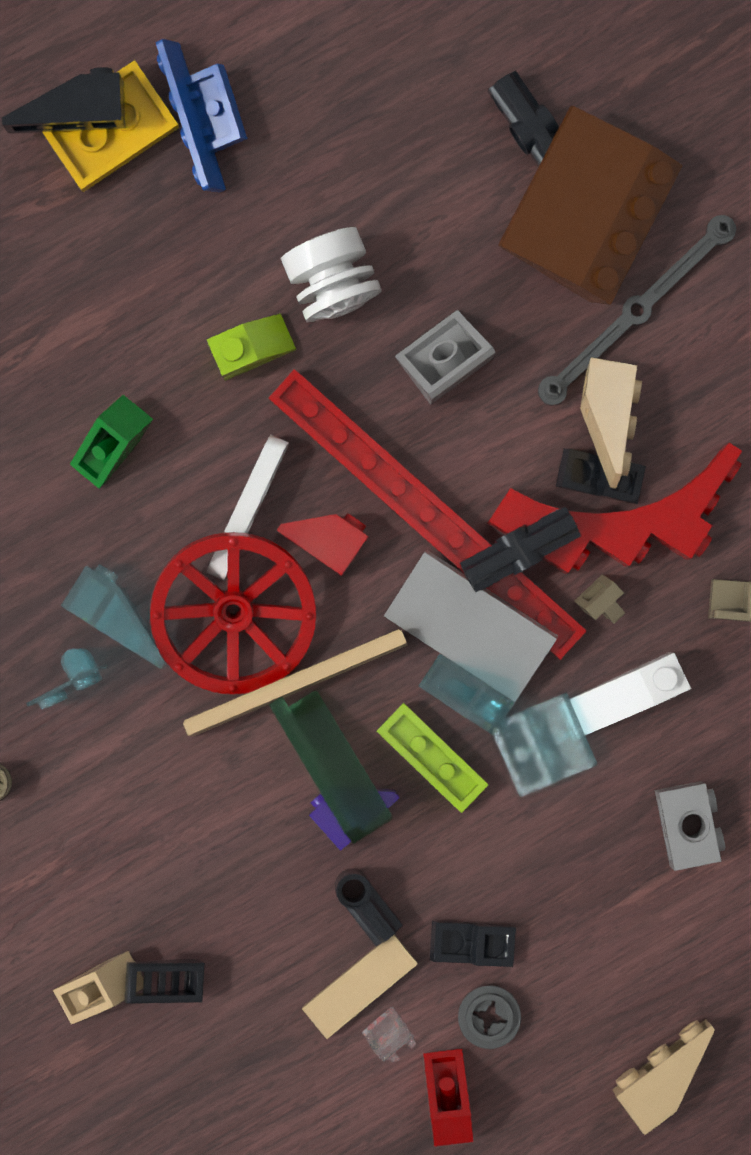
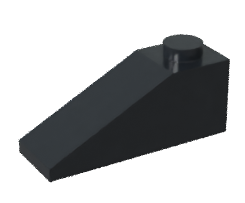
[2,67,126,134]

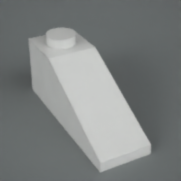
[563,652,691,737]

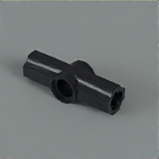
[488,71,559,167]
[459,506,581,593]

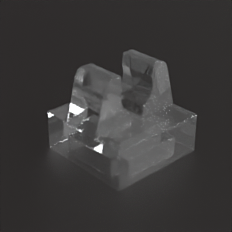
[362,1006,416,1062]

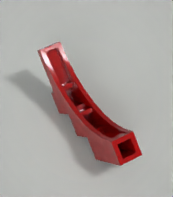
[487,443,742,574]

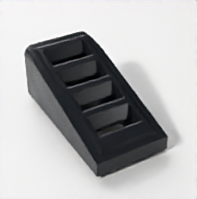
[124,959,205,1004]

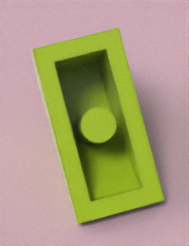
[206,313,296,381]

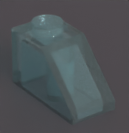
[419,654,515,735]

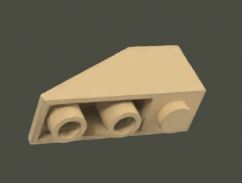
[580,358,642,488]
[612,1019,715,1135]

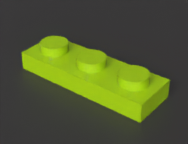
[377,703,489,813]

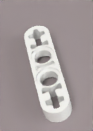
[207,434,289,581]

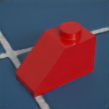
[276,513,369,576]
[423,1049,474,1147]

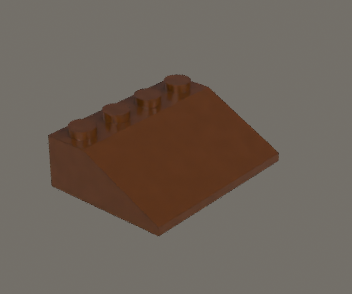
[498,106,683,305]

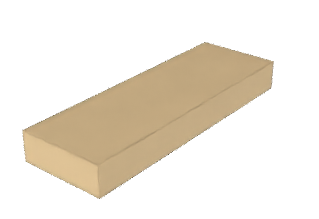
[302,934,418,1039]

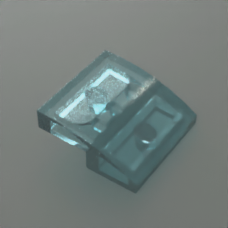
[489,692,597,797]

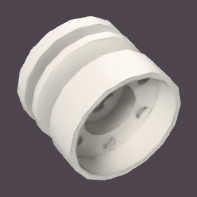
[281,227,382,322]

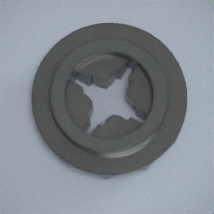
[458,985,521,1049]

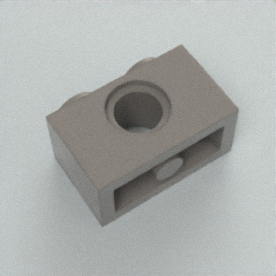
[655,781,725,871]

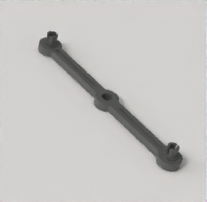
[538,215,736,406]

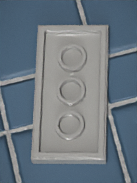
[384,550,558,702]

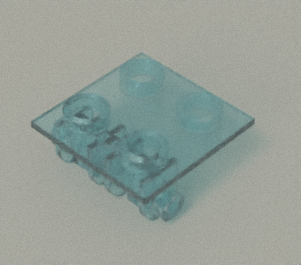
[26,649,108,710]

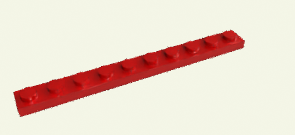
[268,369,587,660]

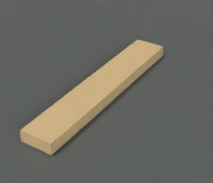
[183,629,408,737]

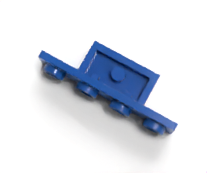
[156,39,247,192]

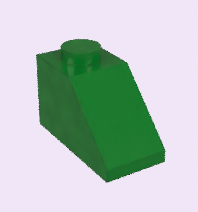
[69,395,153,489]

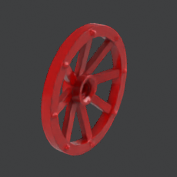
[150,532,316,694]

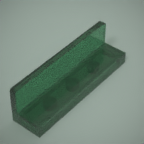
[269,691,393,844]

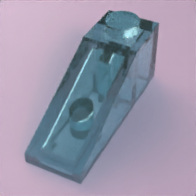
[61,564,167,669]

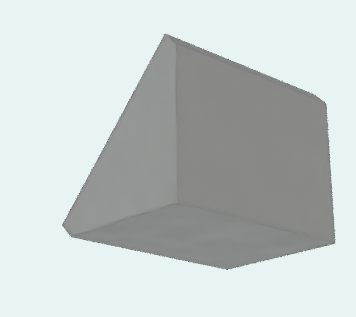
[395,310,496,405]

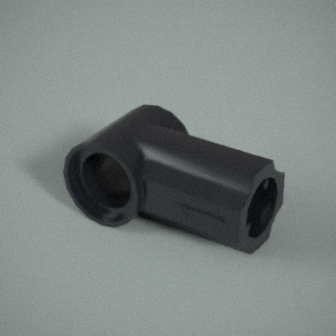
[335,869,403,946]

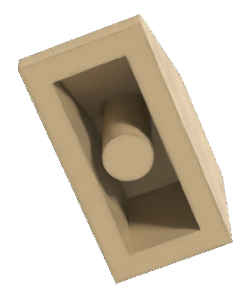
[53,951,144,1025]

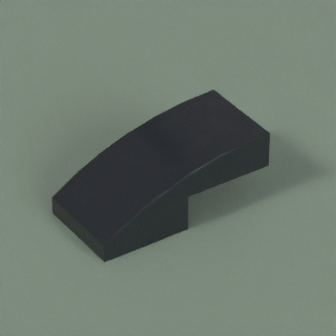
[555,448,646,504]
[429,921,516,967]

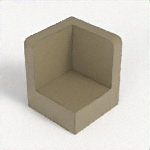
[708,579,751,622]

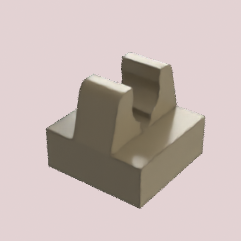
[574,574,625,624]

